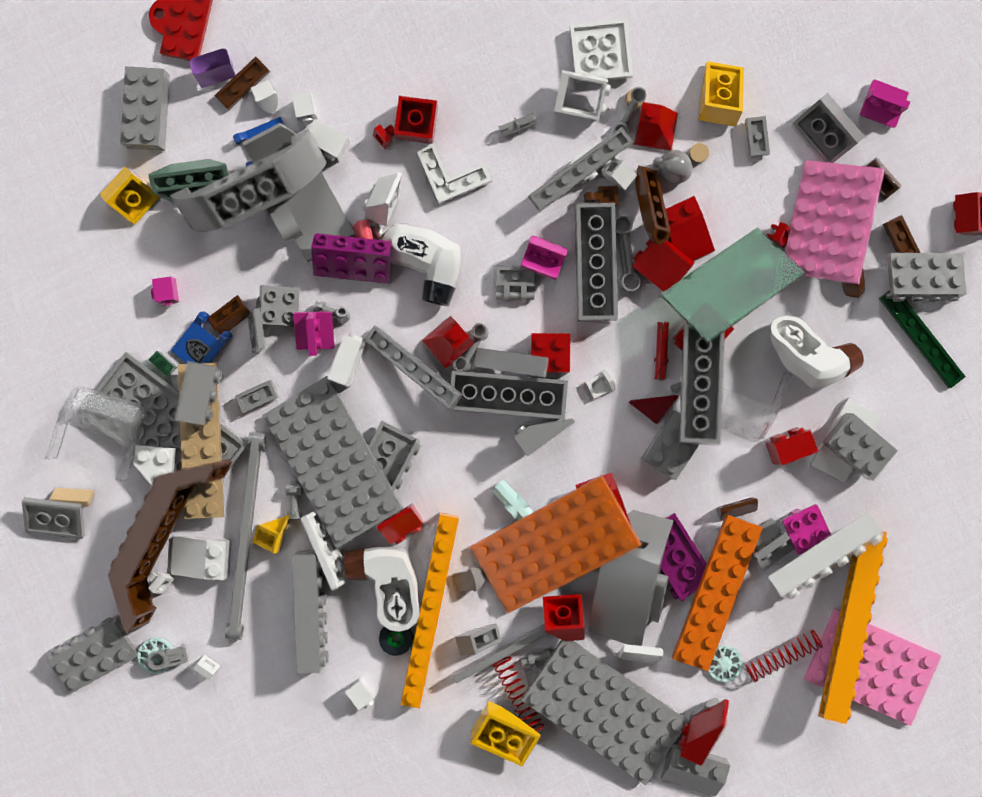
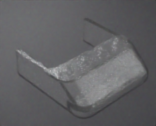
[721,372,793,442]
[45,386,147,481]

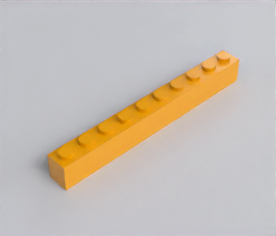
[401,512,459,709]
[818,531,888,725]

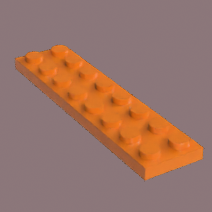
[672,514,763,671]

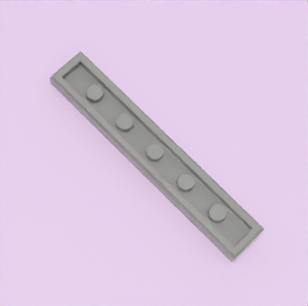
[528,127,633,212]
[364,325,463,410]
[452,624,548,683]

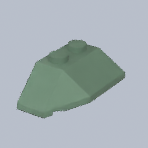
[148,159,229,203]

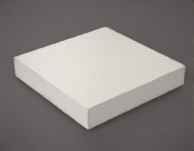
[618,644,663,663]

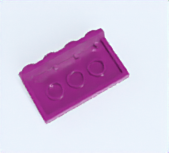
[311,233,391,284]
[660,513,707,602]

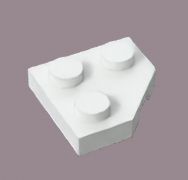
[134,445,176,486]

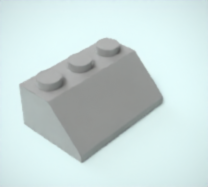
[792,93,865,163]
[175,362,222,425]
[660,743,731,796]

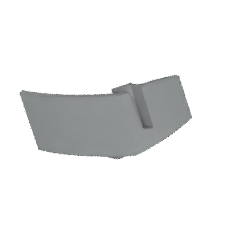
[242,123,356,263]
[588,510,674,646]

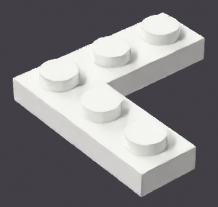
[416,143,492,204]

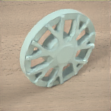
[137,637,173,674]
[708,645,743,682]

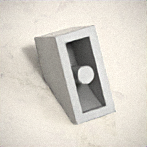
[455,623,502,656]

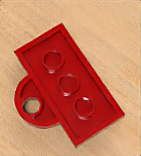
[149,0,213,61]

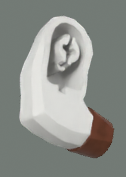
[770,316,864,389]
[344,547,420,632]

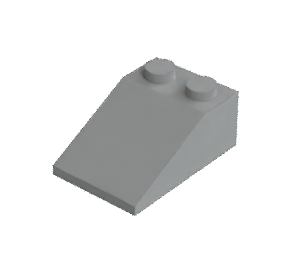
[513,418,575,457]

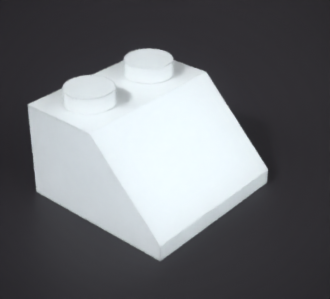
[363,173,402,226]

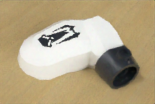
[382,224,461,307]

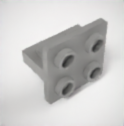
[752,518,794,570]

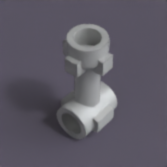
[313,301,350,324]
[285,482,303,519]

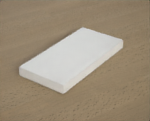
[810,398,882,484]
[301,511,349,590]

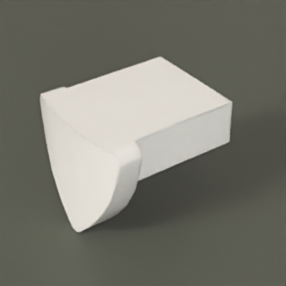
[251,80,278,114]
[585,370,616,399]

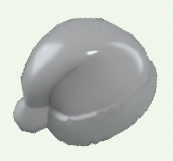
[653,150,692,184]

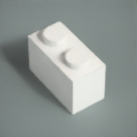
[309,119,350,161]

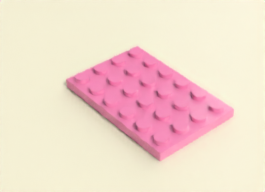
[781,160,884,284]
[804,608,941,726]

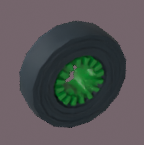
[379,626,413,656]

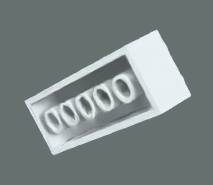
[768,511,884,600]

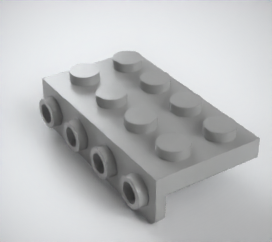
[886,253,967,302]
[368,420,421,490]
[47,616,138,693]

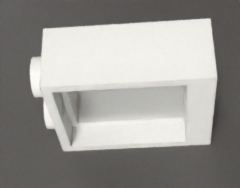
[554,70,611,120]
[328,333,366,386]

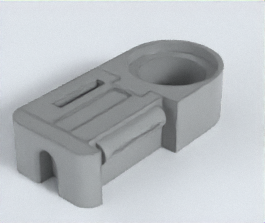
[147,644,189,670]

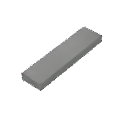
[474,348,549,377]

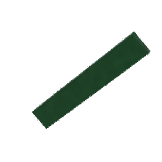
[878,290,966,389]

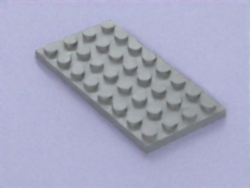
[79,352,248,473]
[262,376,404,548]
[521,640,689,785]

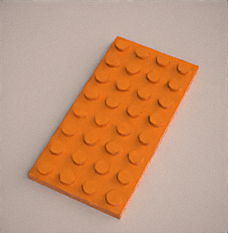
[470,475,641,614]

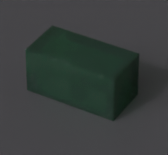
[148,351,177,376]

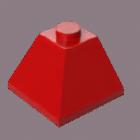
[634,102,678,151]
[422,316,475,368]

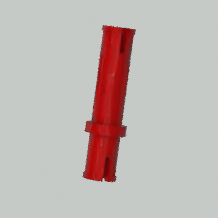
[654,322,669,380]

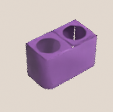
[190,48,236,88]

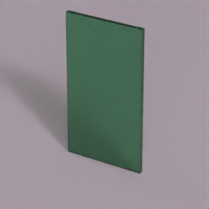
[661,228,805,343]

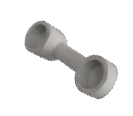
[614,86,646,135]
[453,323,489,372]

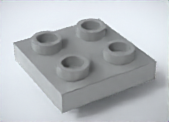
[256,285,299,327]

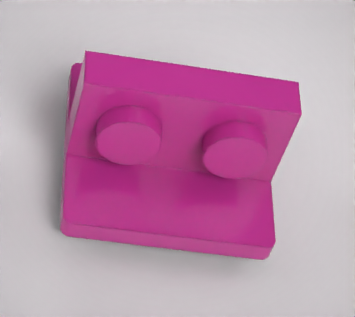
[860,79,910,128]
[521,235,568,280]
[293,311,335,356]
[782,504,831,555]

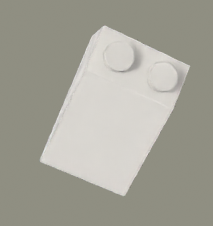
[171,536,231,580]

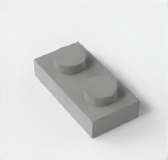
[745,116,770,158]
[235,380,279,413]

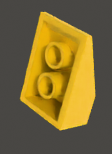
[698,61,744,127]
[471,701,540,767]

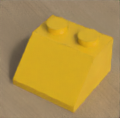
[99,166,160,225]

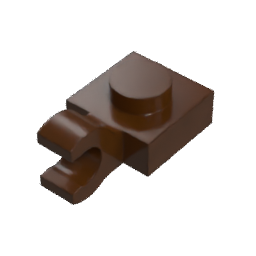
[584,186,619,206]

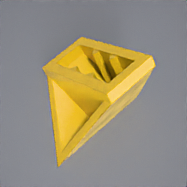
[252,515,290,553]

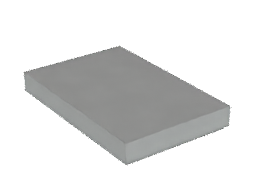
[247,308,266,353]
[22,497,85,539]

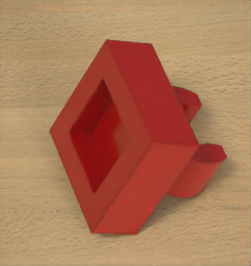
[373,124,394,150]
[766,222,791,248]

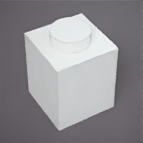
[292,91,318,124]
[602,158,637,190]
[345,677,376,711]

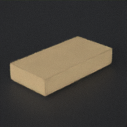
[49,488,94,507]

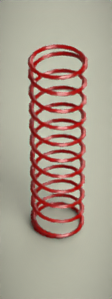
[745,629,823,683]
[493,656,544,732]

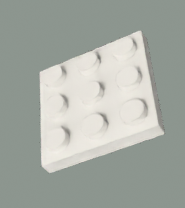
[570,19,633,84]

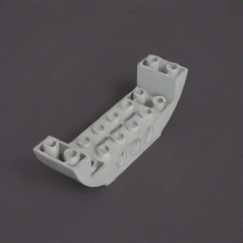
[170,129,327,232]

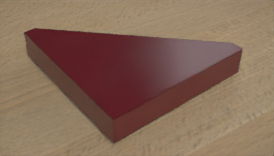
[628,395,679,424]

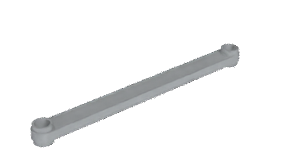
[225,432,266,640]

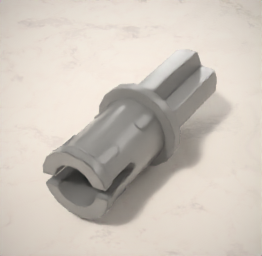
[498,113,537,138]

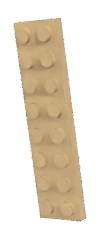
[178,363,224,519]

